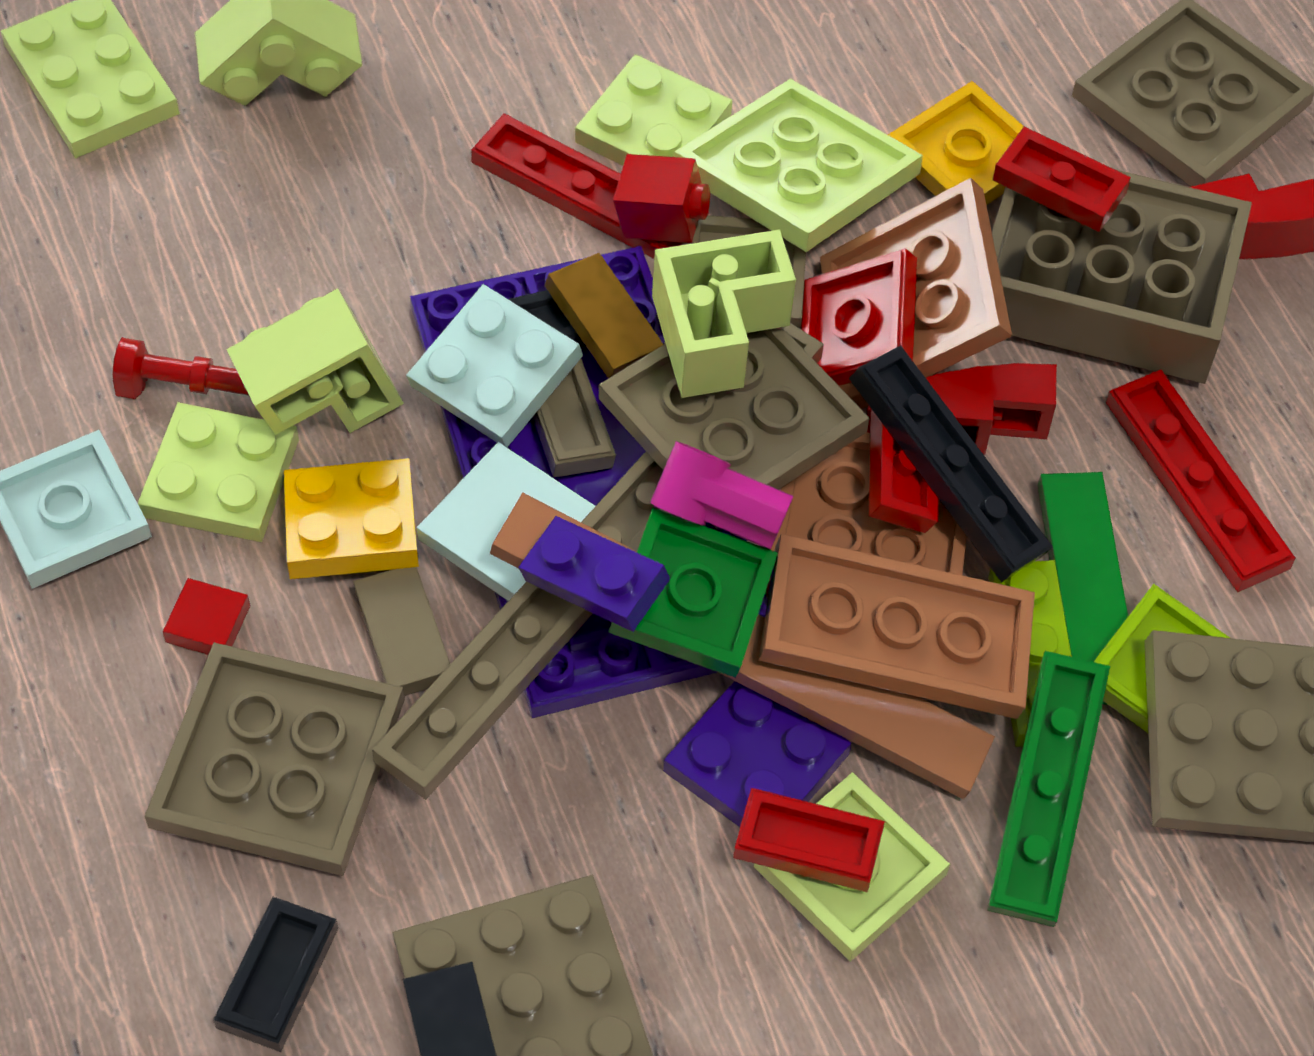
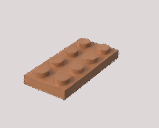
[759,533,1035,719]

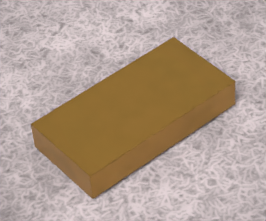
[545,253,664,378]

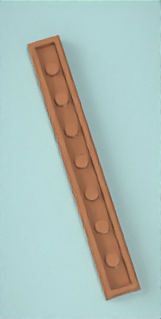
[490,492,995,799]

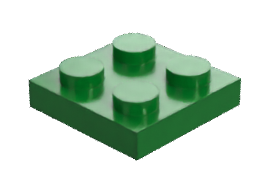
[608,508,778,678]

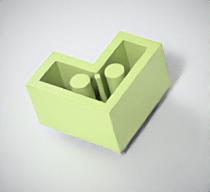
[195,0,362,106]
[652,229,796,398]
[226,288,404,435]

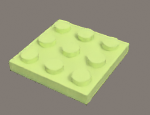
[675,78,923,252]

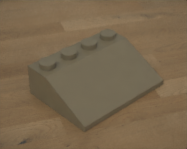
[992,169,1252,384]

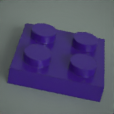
[663,681,851,827]

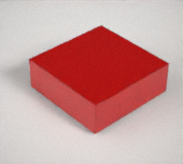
[162,578,251,655]

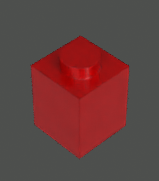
[613,154,710,243]

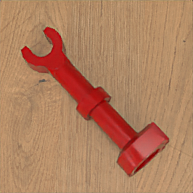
[113,337,250,399]

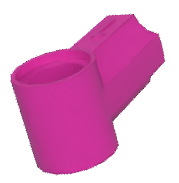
[650,441,794,549]

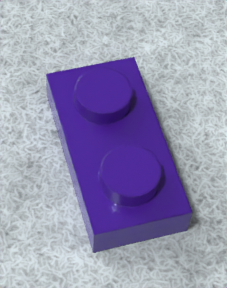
[518,516,670,632]

